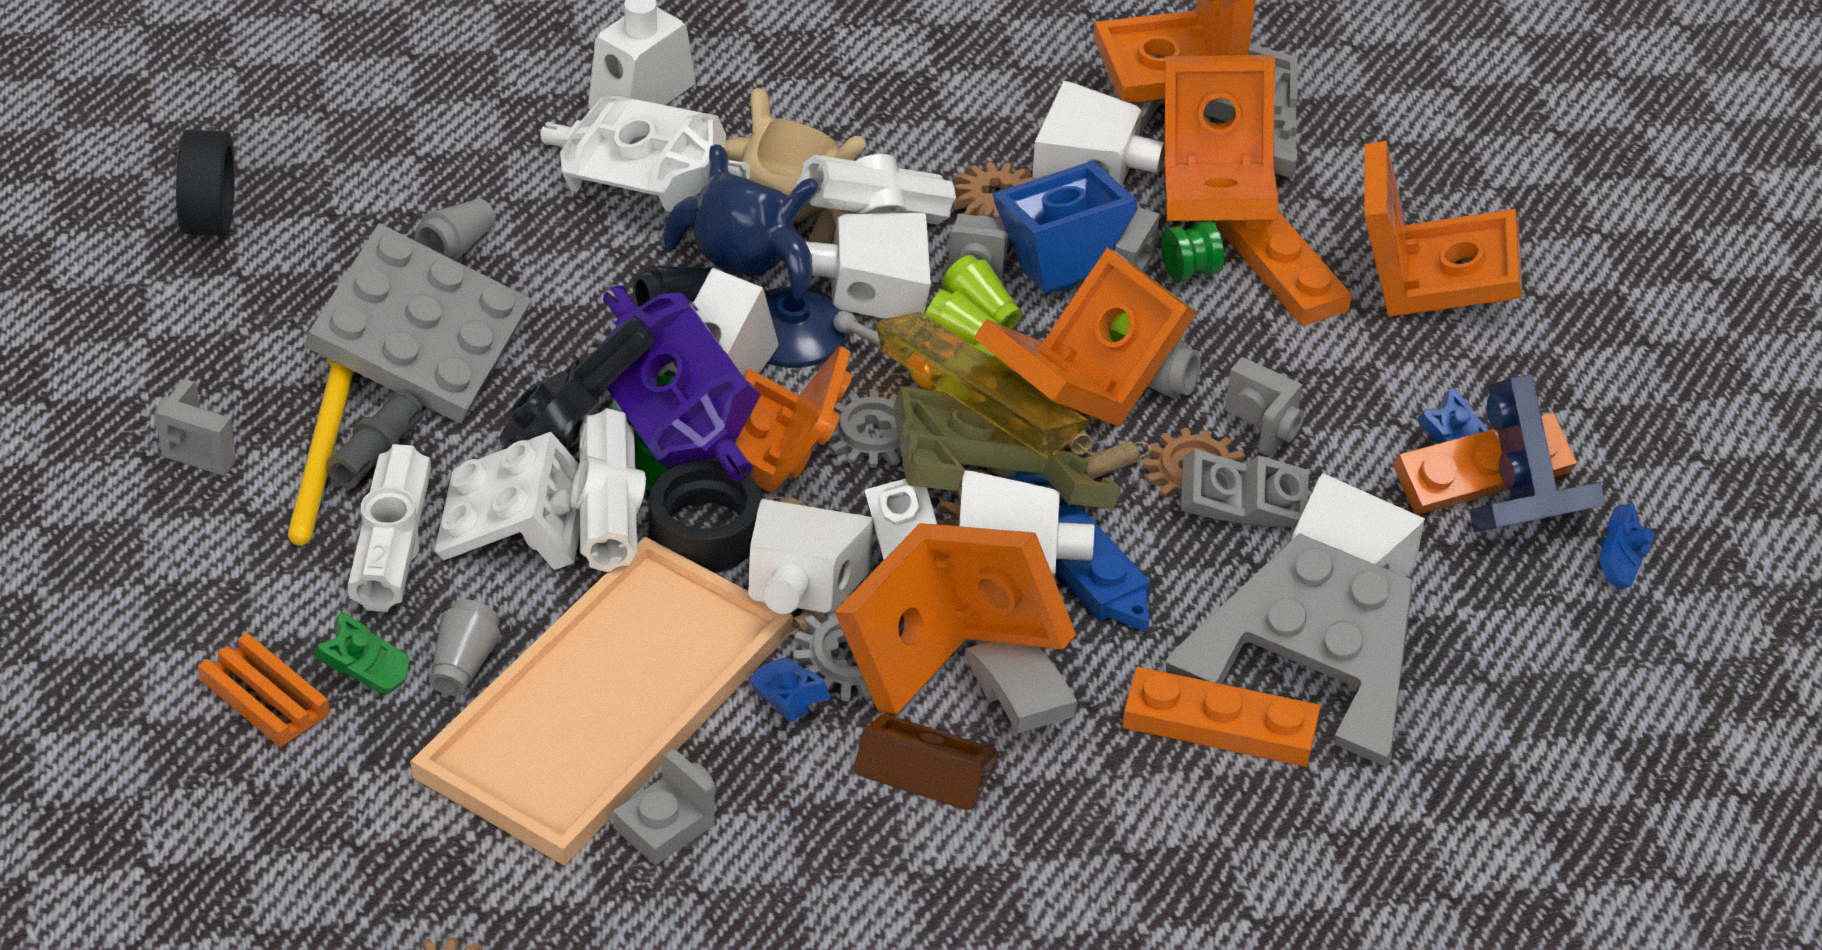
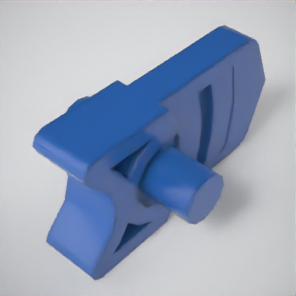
[1417,388,1489,443]
[1599,503,1655,589]
[749,657,831,722]

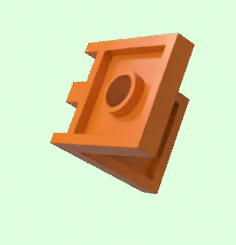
[1093,0,1256,103]
[1165,55,1278,221]
[1364,141,1522,317]
[974,248,1198,427]
[834,523,1076,714]

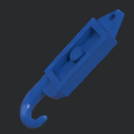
[1006,471,1150,632]

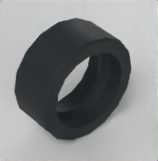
[176,130,235,236]
[648,460,762,572]

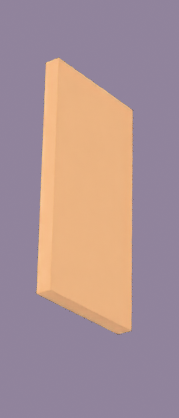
[411,536,793,866]

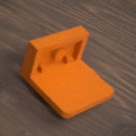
[712,346,852,494]

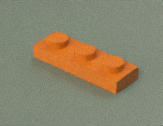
[1216,211,1352,326]
[1393,413,1577,515]
[1122,666,1321,767]

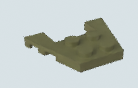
[893,386,1121,509]

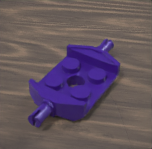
[598,285,761,482]

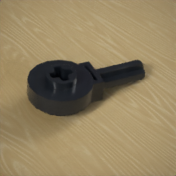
[499,317,655,448]

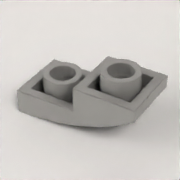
[1181,449,1309,527]
[965,641,1077,733]

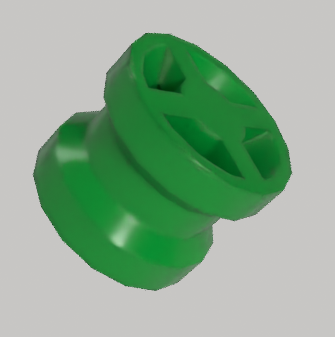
[1161,221,1224,282]

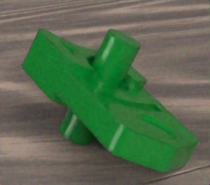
[314,612,409,695]

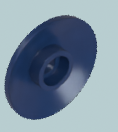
[764,286,849,368]

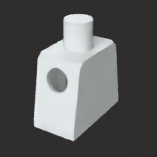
[589,0,695,109]
[1032,81,1165,186]
[806,213,931,326]
[674,268,779,375]
[960,471,1094,580]
[1291,473,1425,575]
[748,499,874,614]

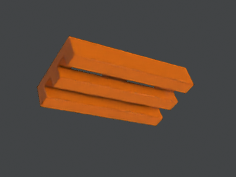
[198,633,330,748]

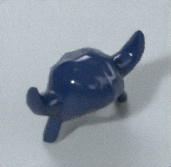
[663,144,819,301]

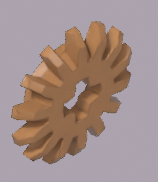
[952,161,1036,219]
[1143,428,1245,504]

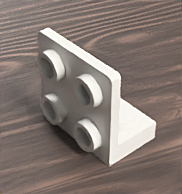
[435,431,580,570]

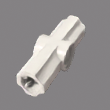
[797,154,956,225]
[570,408,646,572]
[348,444,431,612]

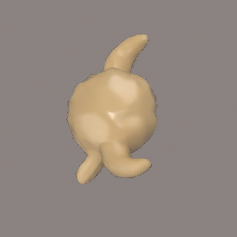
[724,88,866,226]

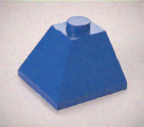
[992,161,1138,292]

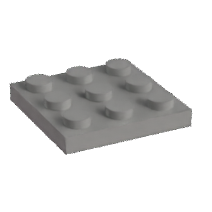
[304,223,532,424]

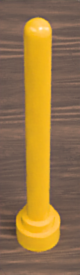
[288,358,355,546]

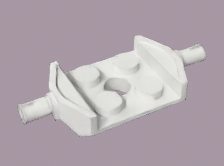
[541,96,751,212]

